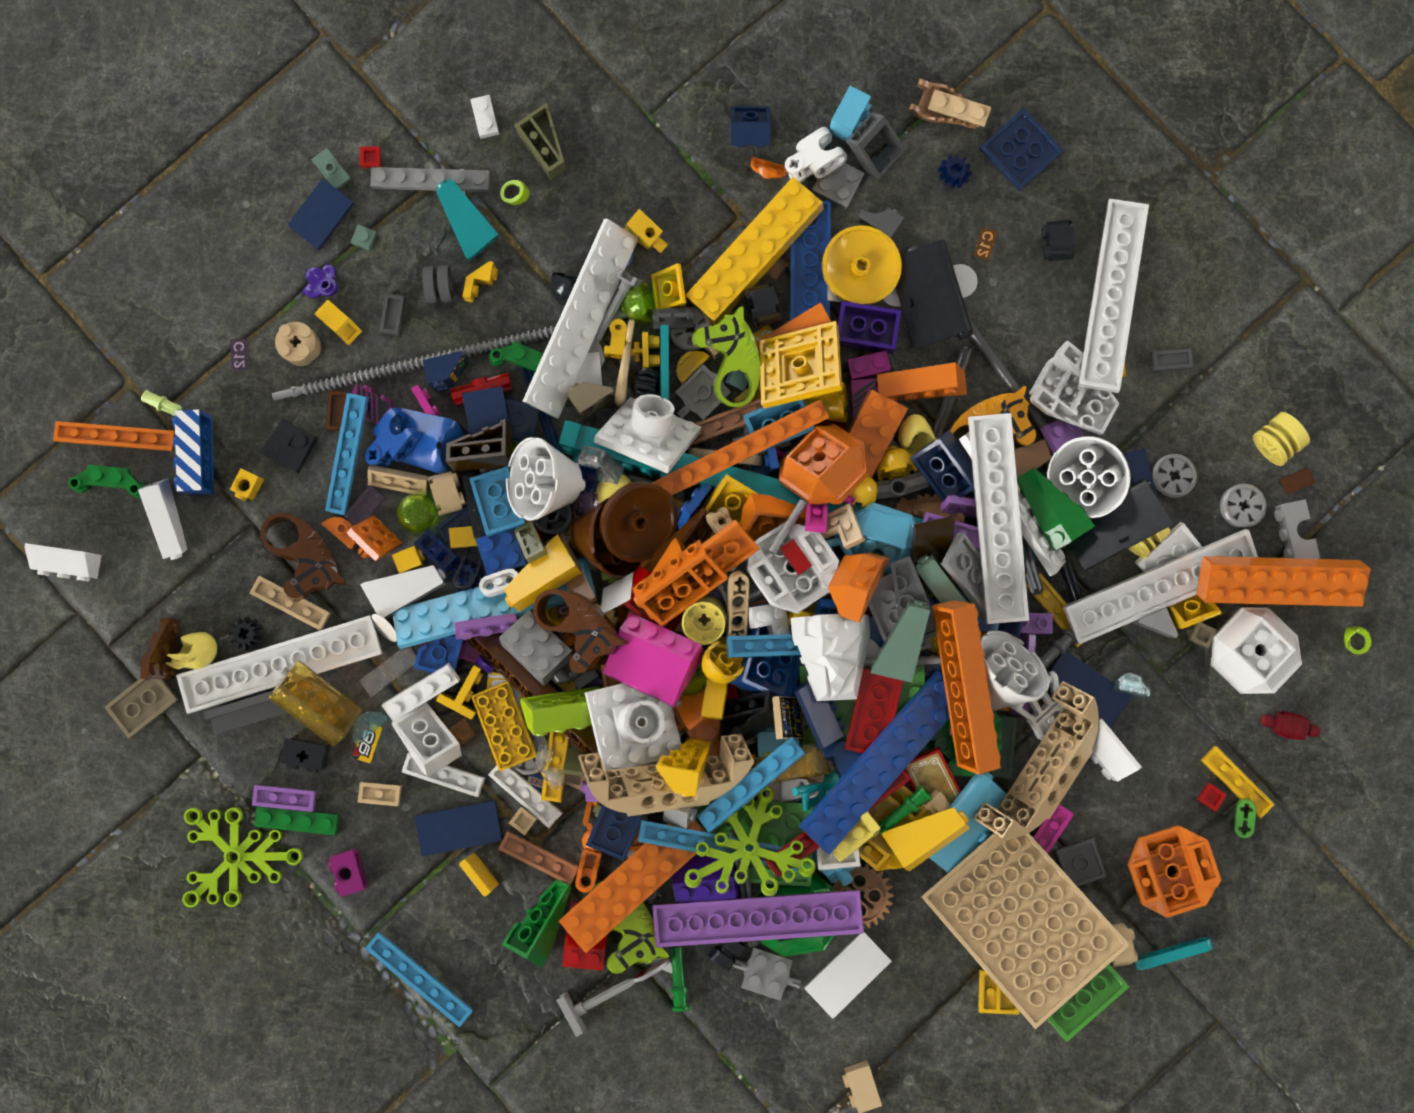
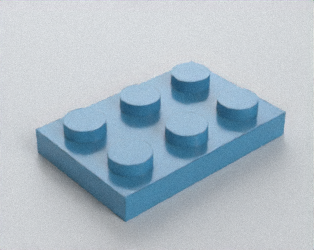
[469,466,526,537]

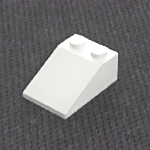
[392,702,462,777]

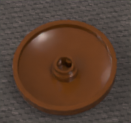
[600,481,678,562]

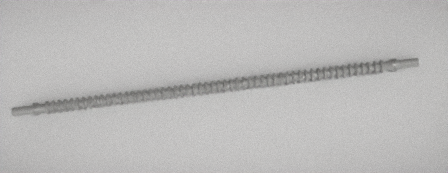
[272,307,641,401]

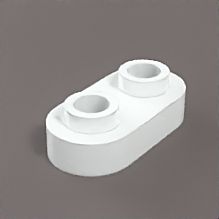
[479,569,518,597]

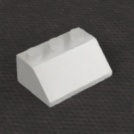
[25,543,102,582]
[1089,718,1142,782]

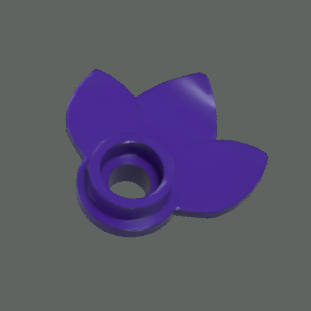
[303,263,338,298]

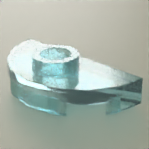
[1113,673,1151,698]
[352,711,389,745]

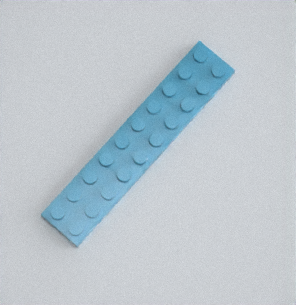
[392,558,596,649]

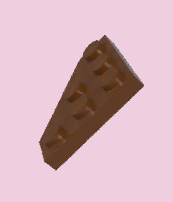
[140,618,179,679]

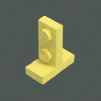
[832,812,880,863]

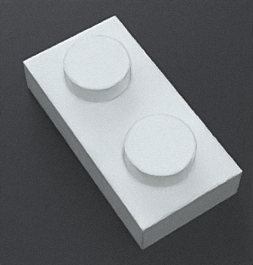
[470,95,499,139]

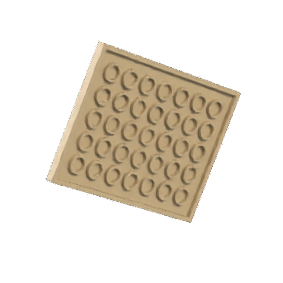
[921,833,1130,1029]

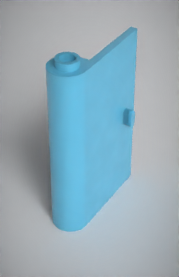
[929,772,1007,873]

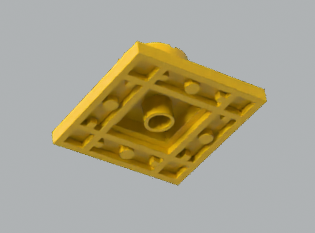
[760,321,842,409]

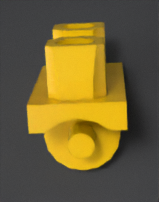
[631,332,660,368]

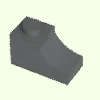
[856,207,904,239]

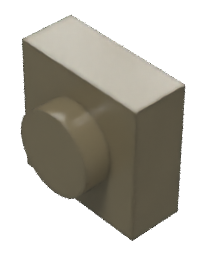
[1188,622,1217,648]

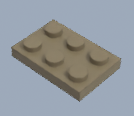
[104,679,179,739]

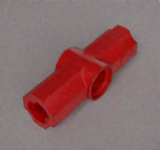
[450,373,513,406]

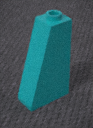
[436,179,499,262]

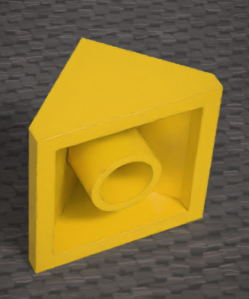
[651,263,686,309]
[1166,594,1221,629]

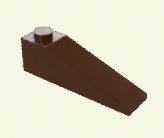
[644,508,713,573]

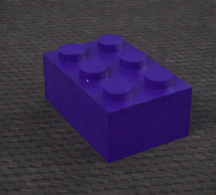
[837,301,901,355]

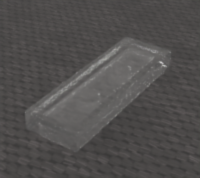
[359,646,416,697]

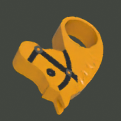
[950,386,1036,460]

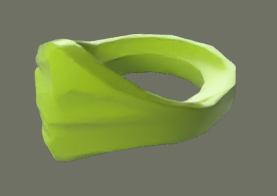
[500,180,530,205]
[1344,626,1372,655]

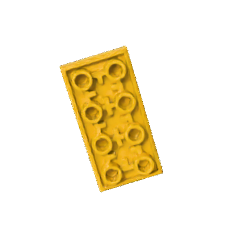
[471,681,538,772]

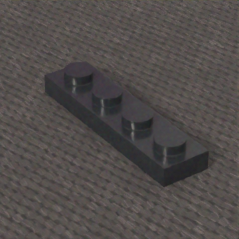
[460,469,486,539]

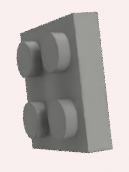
[812,163,865,209]

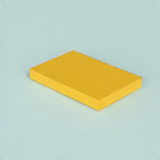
[459,852,499,896]

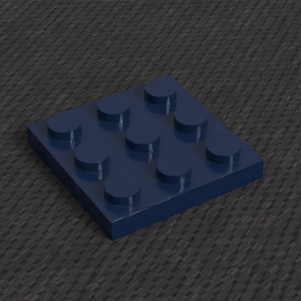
[979,108,1064,191]

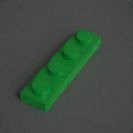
[254,806,339,835]

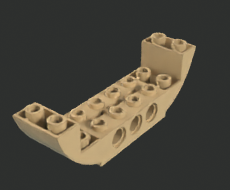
[973,681,1099,839]
[578,734,754,816]

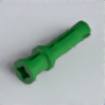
[877,784,933,835]
[670,946,690,1012]

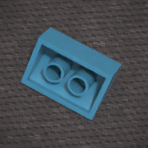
[743,399,815,454]

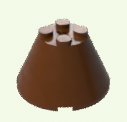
[569,497,641,578]

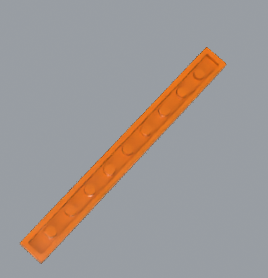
[652,400,829,496]

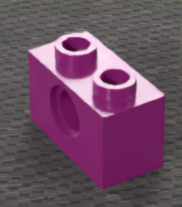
[328,848,369,897]

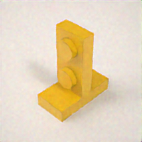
[436,665,484,720]

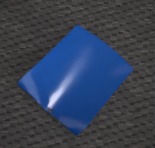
[400,408,464,473]

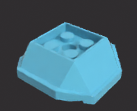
[851,502,916,576]

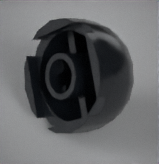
[550,272,578,306]

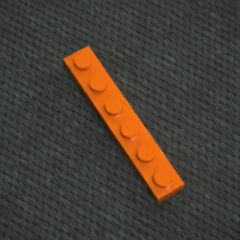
[53,421,175,452]

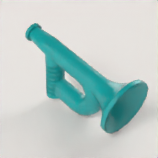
[792,771,841,811]

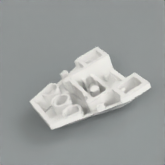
[1029,341,1119,435]
[791,614,870,701]

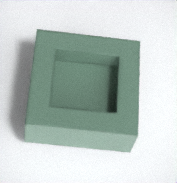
[351,224,378,251]

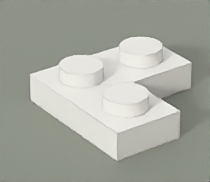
[748,604,790,635]

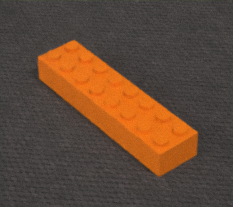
[1196,556,1371,607]
[932,600,1001,775]
[559,820,706,953]

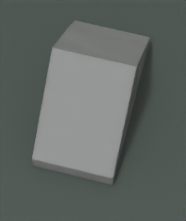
[1134,608,1178,639]

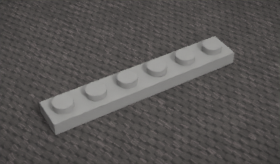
[370,167,490,192]

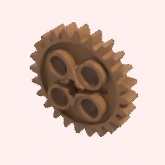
[833,861,894,928]

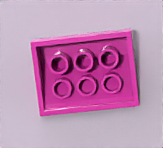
[603,613,704,707]

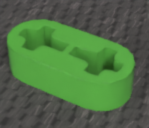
[1234,798,1256,838]

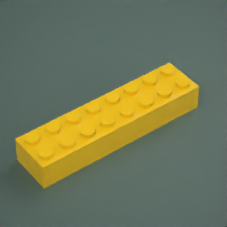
[685,177,824,325]

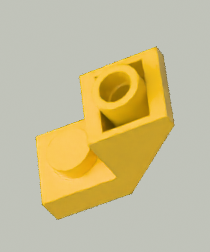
[463,261,498,302]
[314,300,362,345]

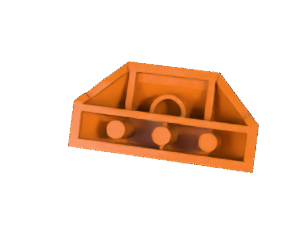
[828,552,890,623]

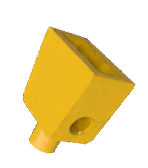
[624,209,668,254]

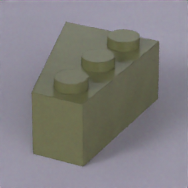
[514,103,566,180]

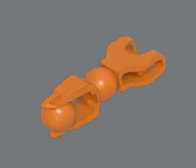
[575,802,602,893]

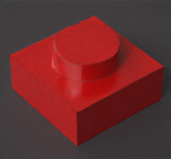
[360,146,381,168]
[1196,783,1227,812]

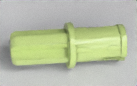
[141,390,182,416]

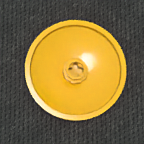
[822,225,902,305]

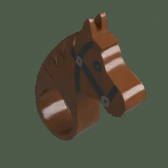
[260,513,346,601]
[533,589,628,673]

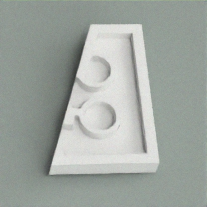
[1135,522,1202,572]

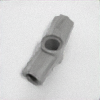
[875,472,929,499]

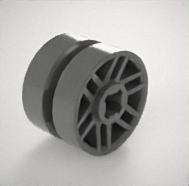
[422,265,454,303]

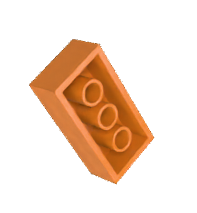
[847,390,908,478]

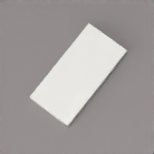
[804,932,892,1019]

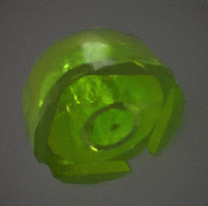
[622,283,656,324]
[397,494,438,534]

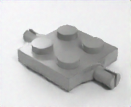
[675,364,731,420]
[732,947,801,1001]

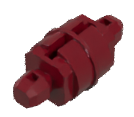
[1260,710,1321,741]

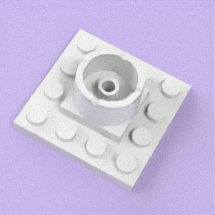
[594,394,701,474]
[585,683,681,771]

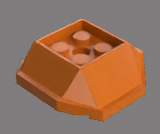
[779,424,868,504]
[1127,825,1221,918]

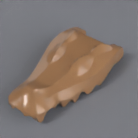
[908,79,979,129]
[894,493,971,523]

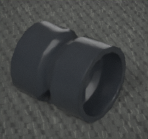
[708,942,746,971]

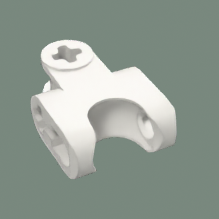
[785,127,847,182]

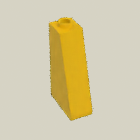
[504,535,582,612]
[882,807,970,871]

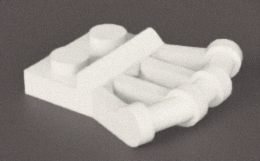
[1010,671,1063,740]

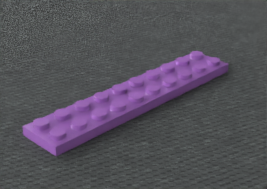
[652,890,864,947]

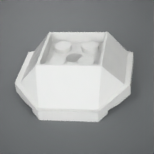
[747,522,839,614]
[1211,607,1302,694]

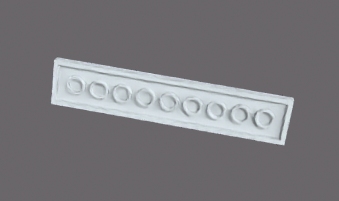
[1078,199,1149,393]
[523,219,638,419]
[968,413,1029,624]
[1063,529,1258,644]
[176,615,383,714]

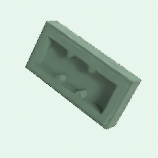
[311,148,351,190]

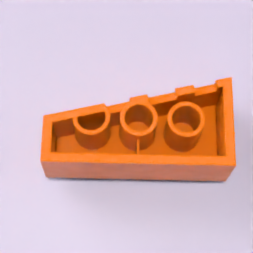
[877,362,967,402]

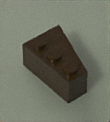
[446,418,512,472]

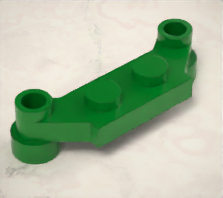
[489,341,544,373]
[68,465,146,499]

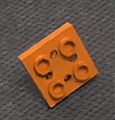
[347,515,402,561]

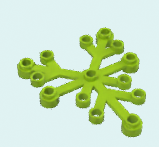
[685,787,815,896]
[182,807,304,907]

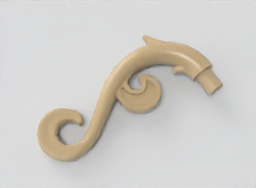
[614,320,635,407]

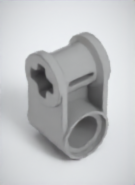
[779,779,818,802]

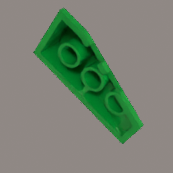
[1017,468,1095,551]
[502,879,571,968]

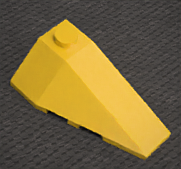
[656,738,712,797]

